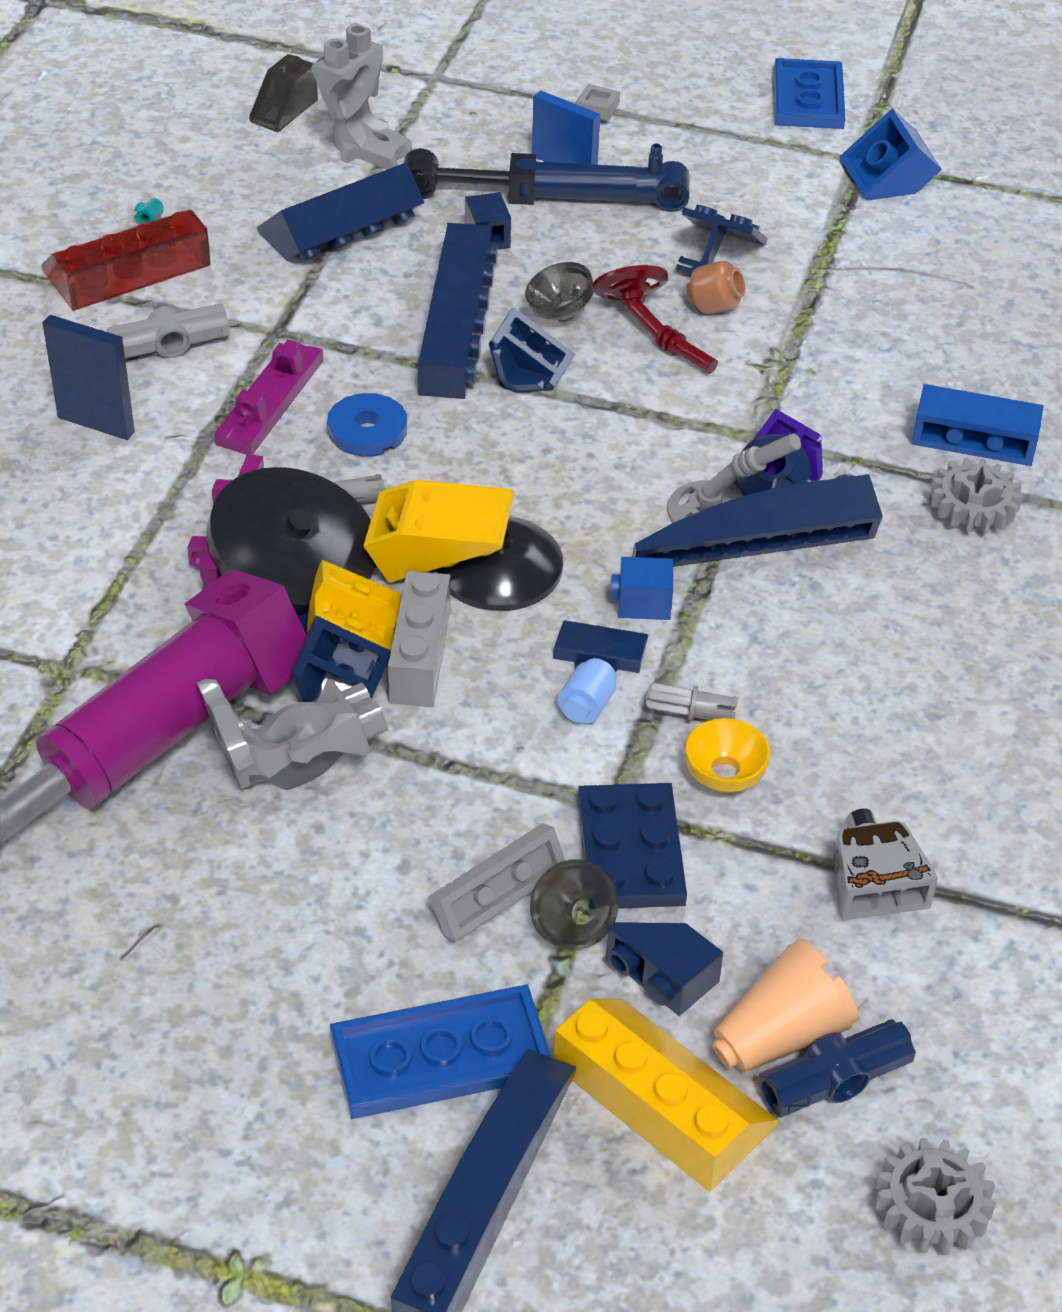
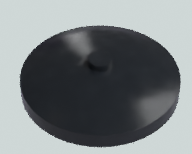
[206,467,376,615]

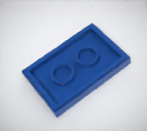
[774,58,846,129]

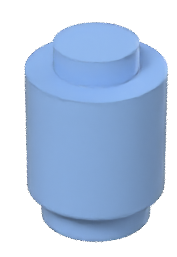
[557,658,616,724]

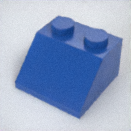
[839,108,942,200]

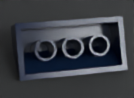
[256,162,424,262]

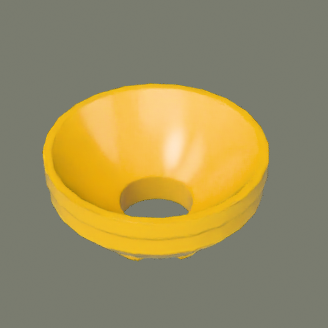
[685,718,770,792]

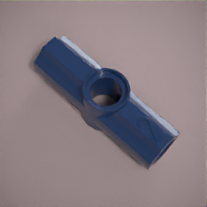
[758,1019,916,1118]

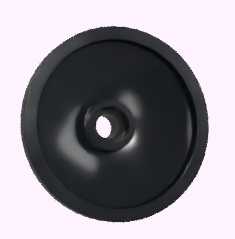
[436,516,563,611]

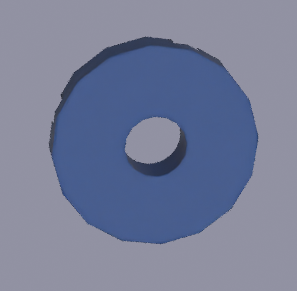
[327,393,407,456]

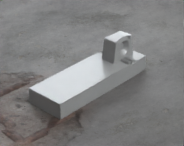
[428,823,568,942]

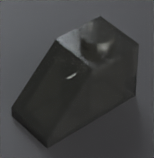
[249,54,318,133]

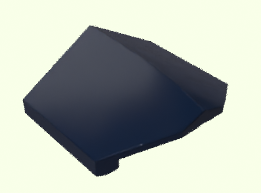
[488,308,575,392]
[290,616,391,702]

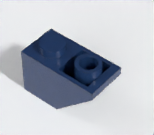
[606,922,724,1017]

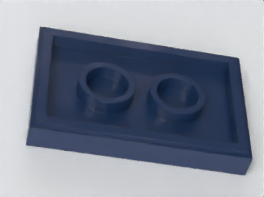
[42,315,135,440]

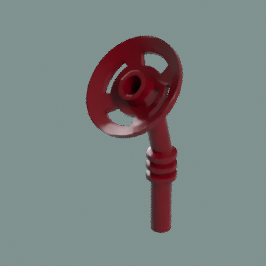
[592,265,718,373]

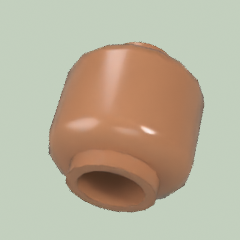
[686,261,746,315]

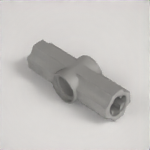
[106,303,230,359]

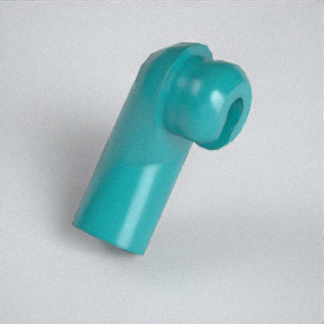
[134,198,164,227]

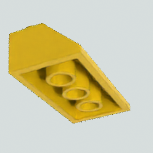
[553,998,779,1192]

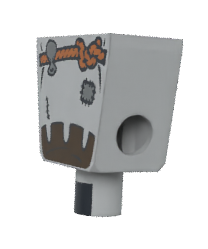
[833,808,938,921]

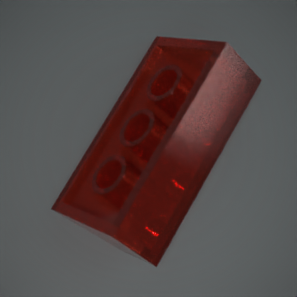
[41,209,211,311]

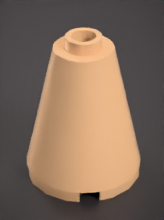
[712,938,859,1072]

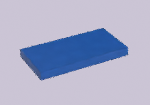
[329,984,551,1120]

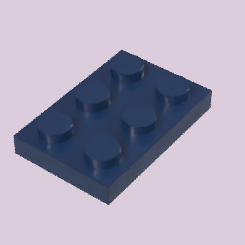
[578,783,687,910]

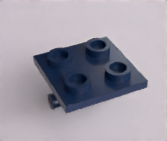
[676,204,768,275]

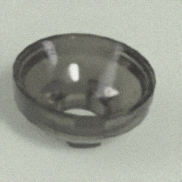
[525,262,595,322]
[530,859,619,950]

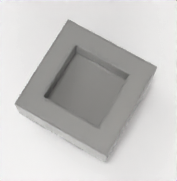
[575,84,620,121]

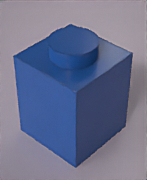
[610,557,673,620]

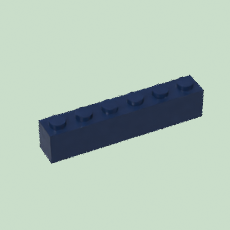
[418,223,499,399]

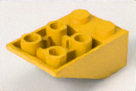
[364,480,515,583]

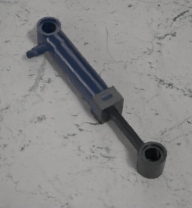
[404,143,690,212]

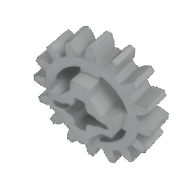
[930,458,1023,533]
[875,1138,996,1255]

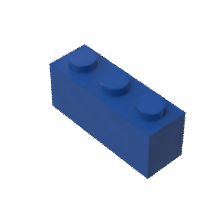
[911,384,1044,466]

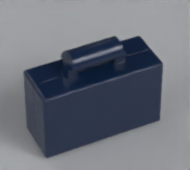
[553,620,648,673]

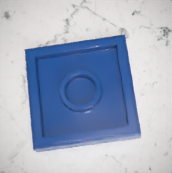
[532,90,600,165]

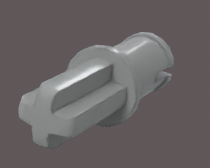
[646,683,738,722]

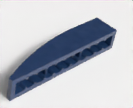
[632,474,883,567]
[390,1049,576,1312]

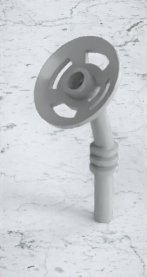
[668,433,801,523]

